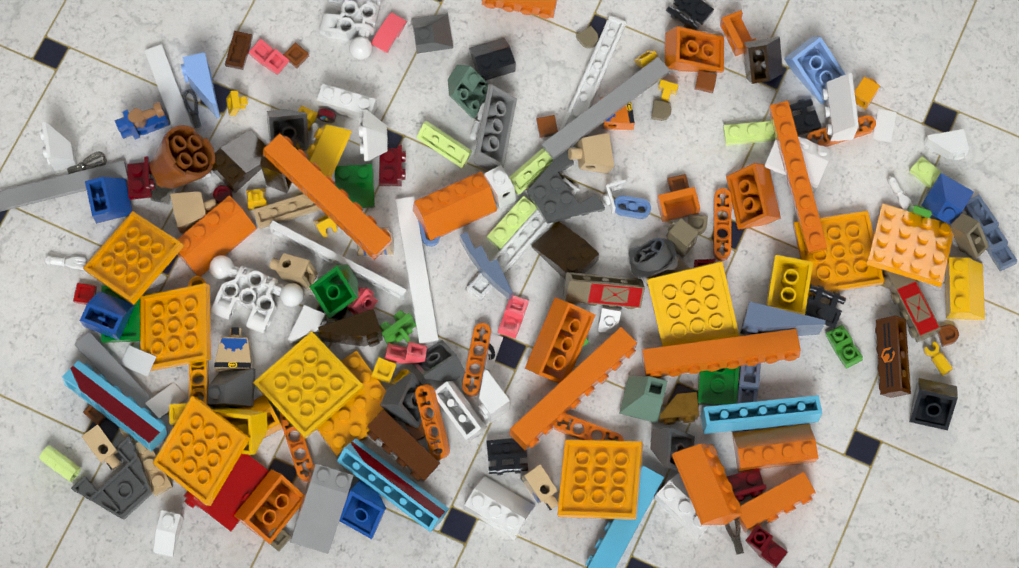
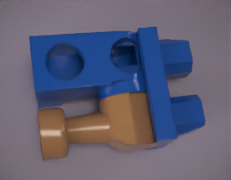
[115,102,169,140]

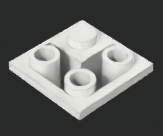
[359,110,388,161]
[40,122,77,171]

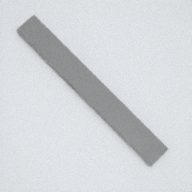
[541,57,670,160]
[0,161,128,212]
[75,332,174,442]

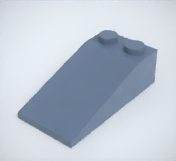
[740,301,826,336]

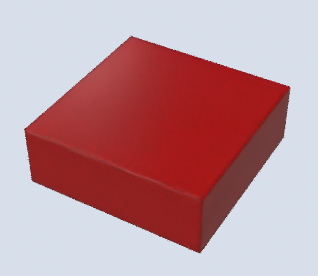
[73,283,97,305]

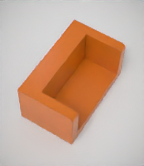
[720,10,756,56]
[657,187,700,222]

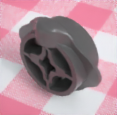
[628,238,678,278]

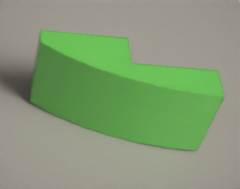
[826,325,863,369]

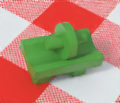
[380,310,416,344]

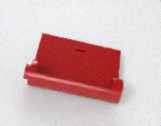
[183,454,270,532]

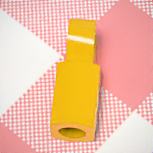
[923,341,953,376]

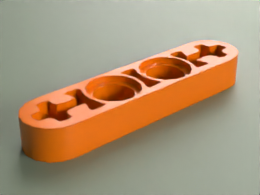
[806,115,876,147]
[713,188,732,261]
[462,323,491,397]
[415,384,450,460]
[279,413,313,482]
[552,415,624,441]

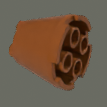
[150,125,215,189]

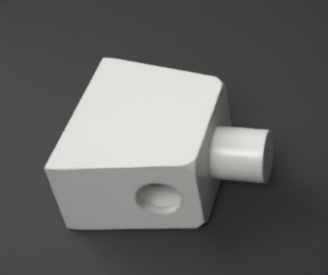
[484,165,516,209]

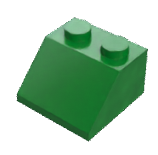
[335,164,375,208]
[309,264,359,319]

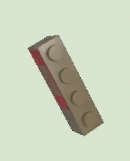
[883,271,941,343]
[563,272,645,309]

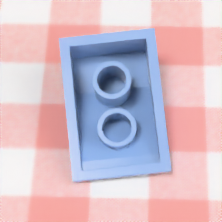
[784,37,846,104]
[181,52,220,118]

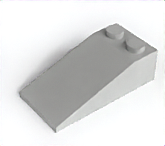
[290,464,353,554]

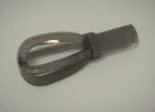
[182,89,201,128]
[67,151,107,174]
[725,517,744,555]

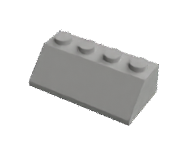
[474,84,517,171]

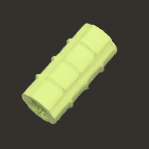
[39,445,81,482]

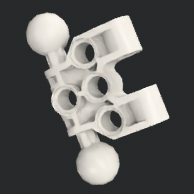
[319,0,381,60]
[209,255,304,334]

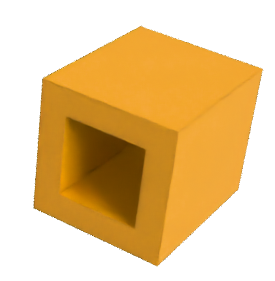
[854,76,880,110]

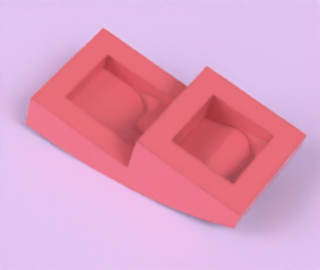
[371,12,408,53]
[248,39,290,75]
[498,295,529,339]
[385,342,427,364]

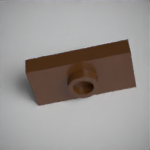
[225,31,253,70]

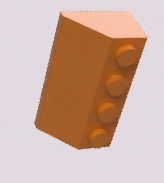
[413,171,497,241]
[177,195,257,277]
[524,297,596,383]
[732,423,819,472]
[672,444,743,525]

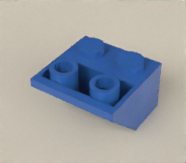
[85,177,133,224]
[79,291,135,340]

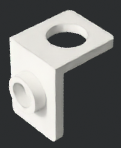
[603,180,627,214]
[598,305,622,334]

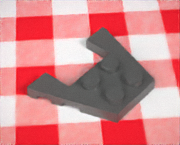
[527,150,605,224]
[71,436,153,520]

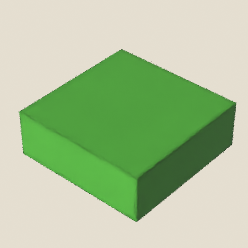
[907,205,932,218]

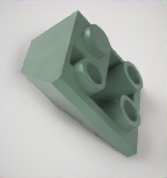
[448,65,489,118]
[619,376,668,423]

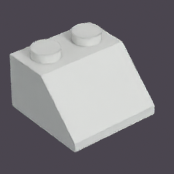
[478,370,510,423]

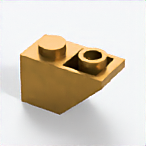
[658,392,699,425]

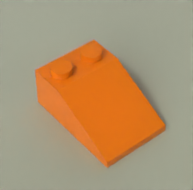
[665,26,724,73]

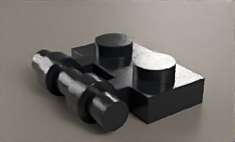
[666,0,714,31]
[790,99,822,136]
[805,284,846,328]
[486,438,528,476]

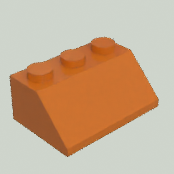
[726,163,781,229]
[234,469,304,544]

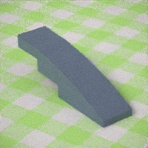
[964,195,1017,271]
[460,232,513,300]
[737,363,761,431]

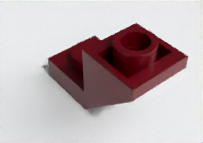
[745,525,788,568]

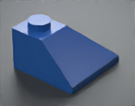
[922,173,974,225]
[339,480,386,539]

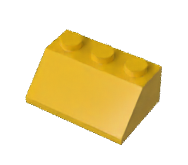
[306,124,352,178]
[765,255,813,315]
[945,257,985,320]
[213,407,267,455]

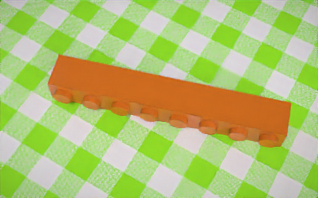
[769,101,827,255]
[263,133,392,260]
[509,327,637,450]
[642,329,801,379]

